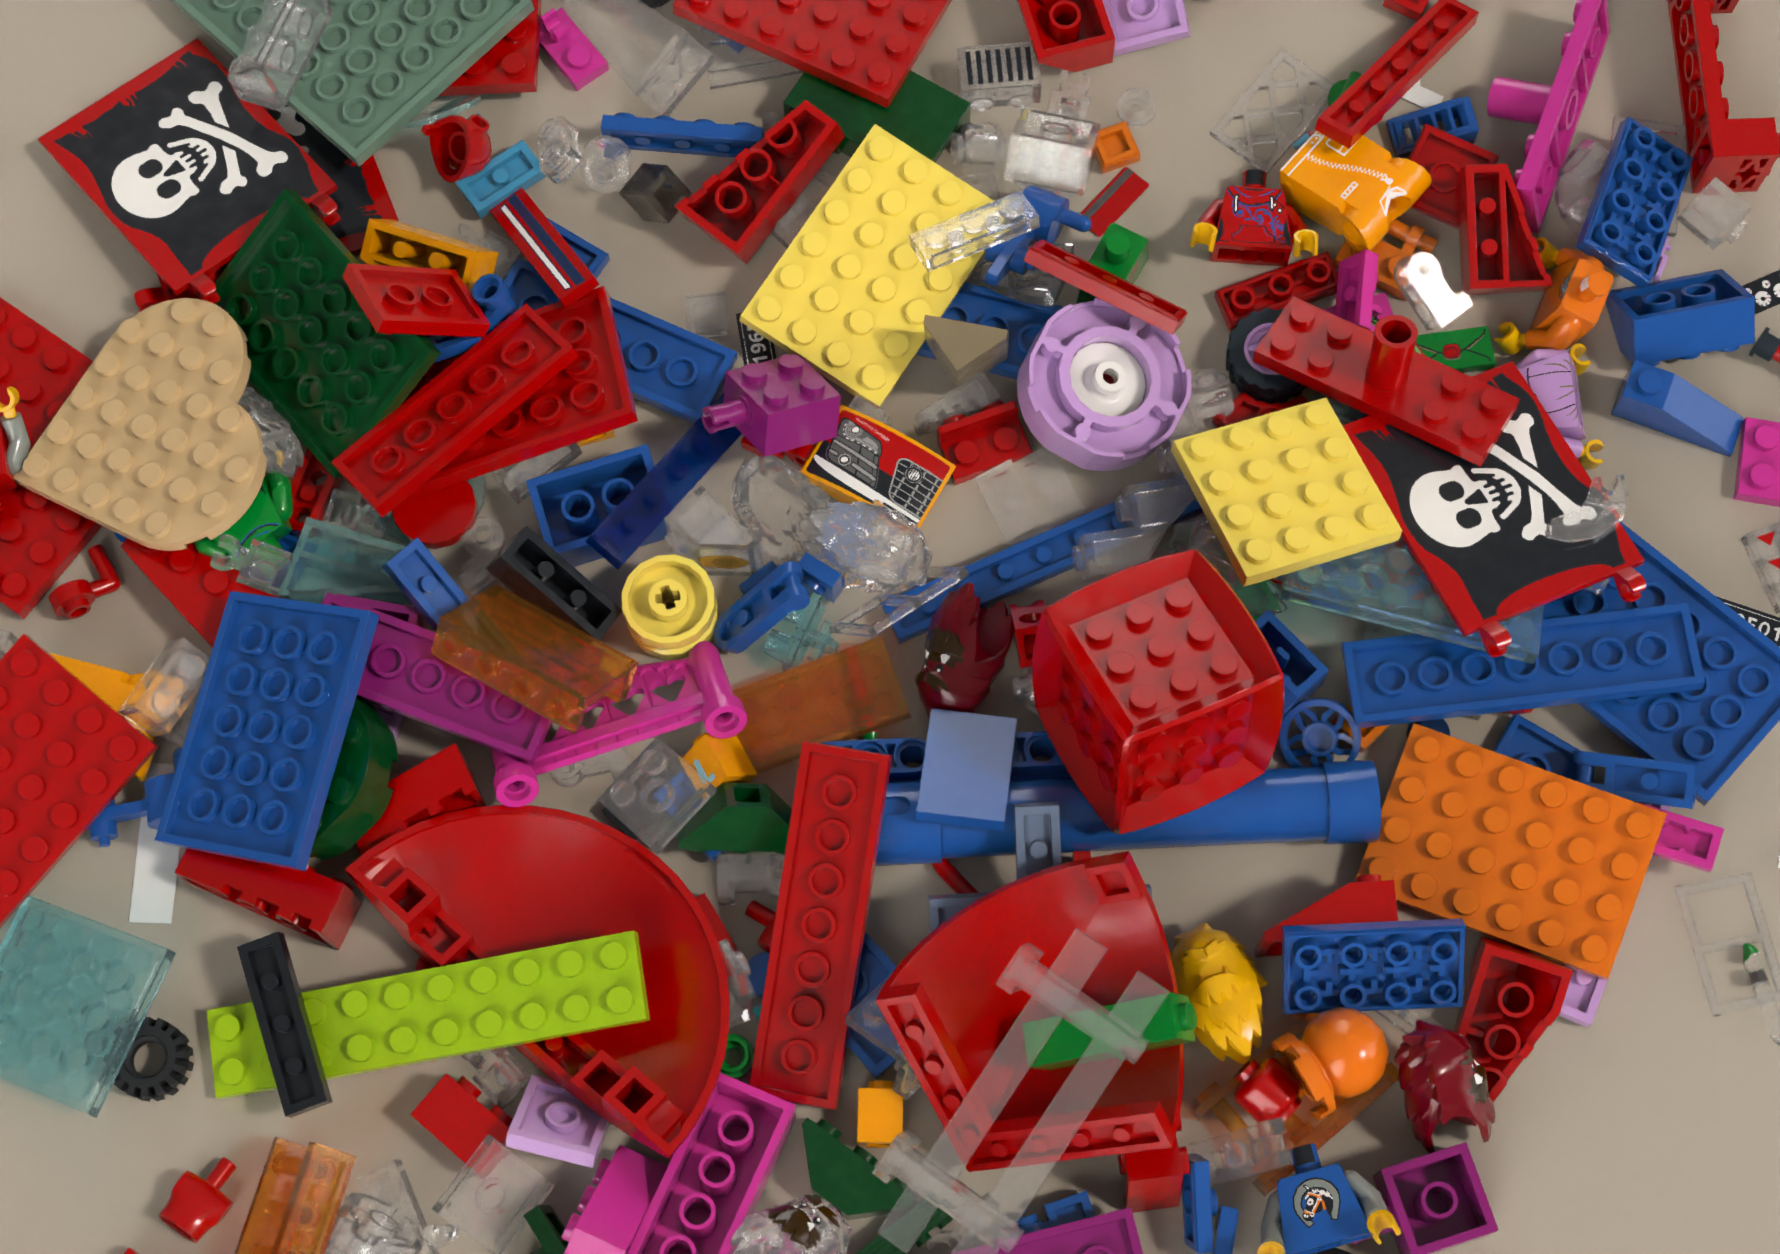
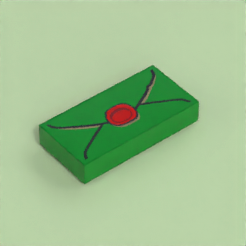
[1416,326,1496,373]

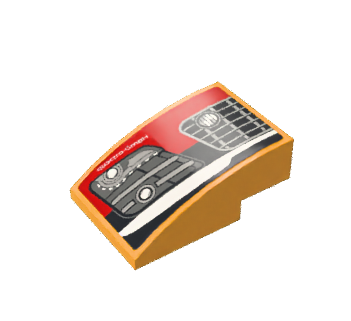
[798,405,956,540]

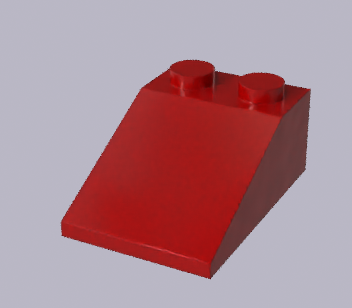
[1255,874,1399,958]

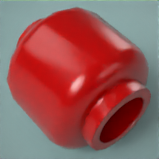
[1234,1057,1302,1125]

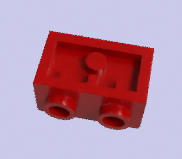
[937,401,1032,486]

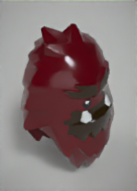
[915,582,1014,719]
[1394,1020,1495,1154]

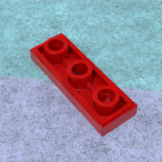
[1214,251,1338,332]

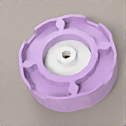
[1017,297,1192,471]

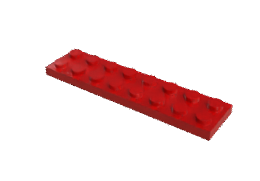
[749,741,892,1110]

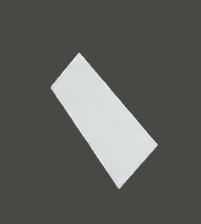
[129,763,180,924]

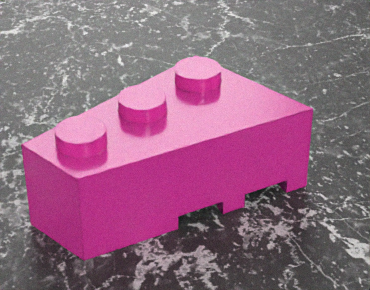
[561,1145,668,1254]

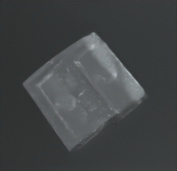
[974,447,1087,548]

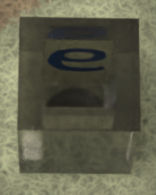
[619,163,692,223]

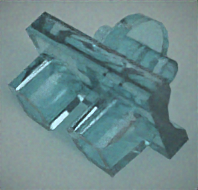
[763,592,839,676]

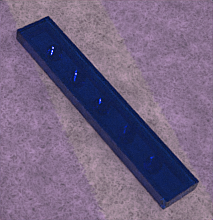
[585,392,742,570]

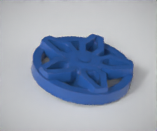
[1279,698,1361,768]

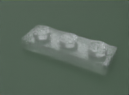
[909,191,1040,272]

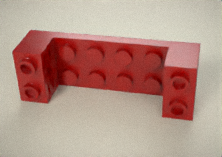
[1667,0,1780,194]

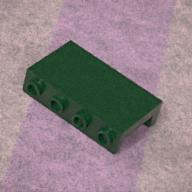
[783,70,971,163]

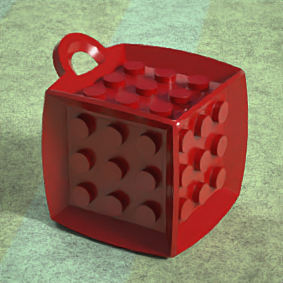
[1032,549,1285,835]

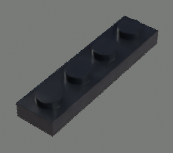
[237,932,333,1118]

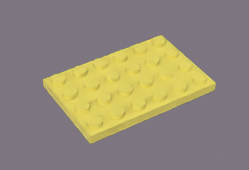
[739,124,1011,411]

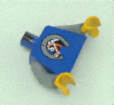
[1257,1143,1401,1254]

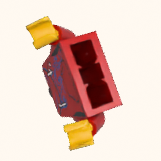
[1189,169,1319,266]

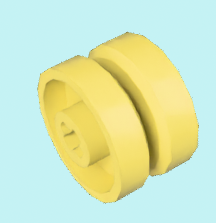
[622,554,718,661]

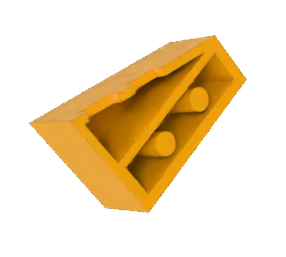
[360,218,499,302]

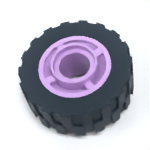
[1226,308,1308,404]

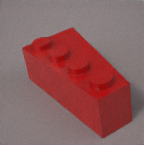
[120,538,279,649]
[174,849,362,950]

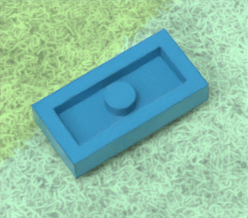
[456,140,547,219]

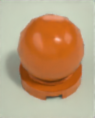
[1271,1007,1389,1121]

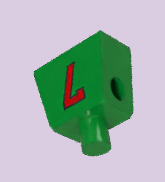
[1077,223,1148,304]

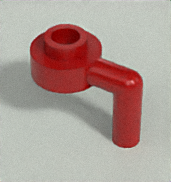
[48,544,121,619]

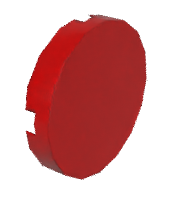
[392,480,478,549]

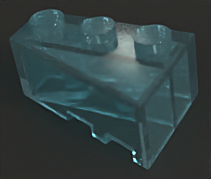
[278,517,413,605]

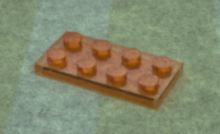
[732,636,911,774]

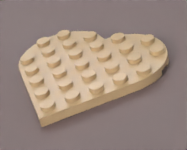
[14,298,267,551]

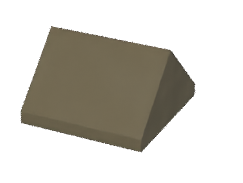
[923,315,1009,391]

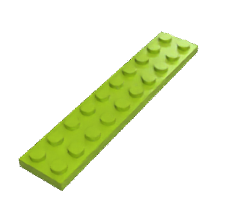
[207,930,650,1099]

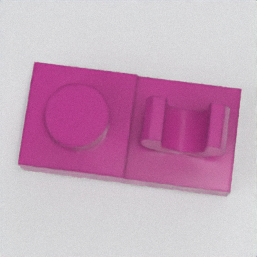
[539,7,609,91]
[1335,249,1383,332]

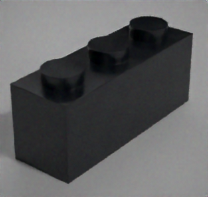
[485,526,622,651]

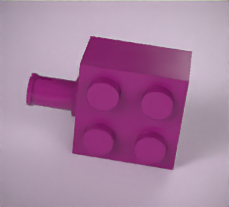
[702,354,841,457]
[1352,1142,1499,1254]

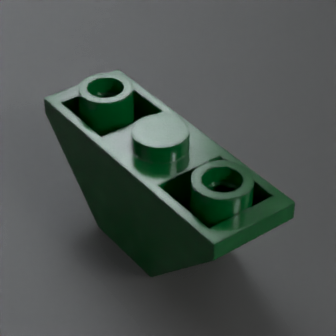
[675,782,792,855]
[802,1117,917,1220]

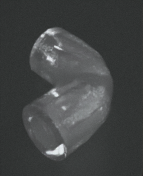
[1554,139,1609,238]

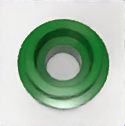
[720,1034,754,1079]

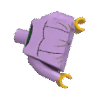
[1516,343,1604,470]

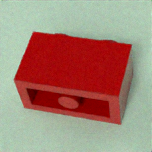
[410,1073,513,1178]

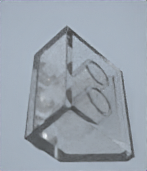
[227,0,333,112]

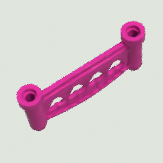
[490,641,747,807]

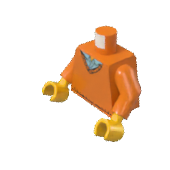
[1494,237,1614,355]

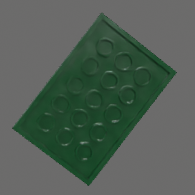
[215,188,441,479]

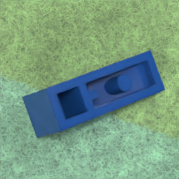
[1611,360,1744,457]

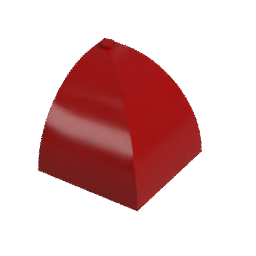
[875,851,1184,1172]

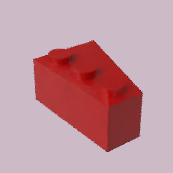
[1457,163,1554,295]
[356,743,487,854]

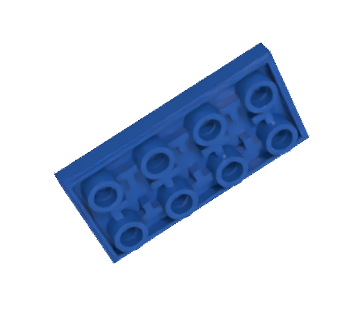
[1575,116,1693,289]
[1281,918,1465,1015]

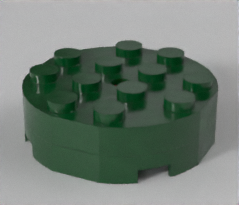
[310,697,398,860]

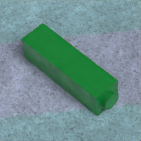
[1023,992,1197,1070]

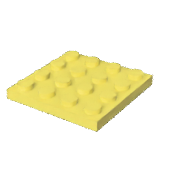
[1171,397,1402,587]

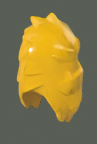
[1170,923,1268,1065]

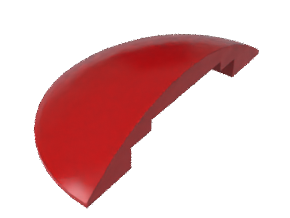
[345,805,730,1159]

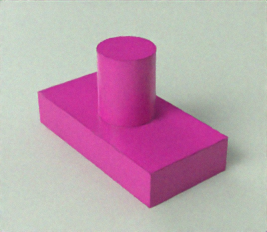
[1637,802,1724,873]

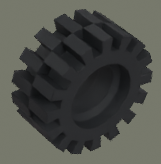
[105,1017,194,1102]

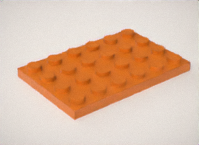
[1356,723,1667,980]

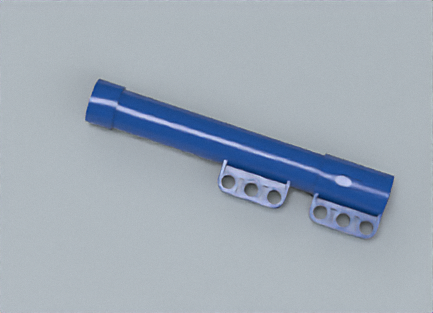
[821,731,1381,866]

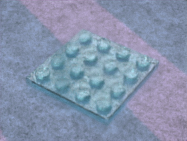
[0,895,176,1118]

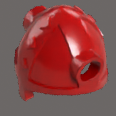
[421,115,492,183]

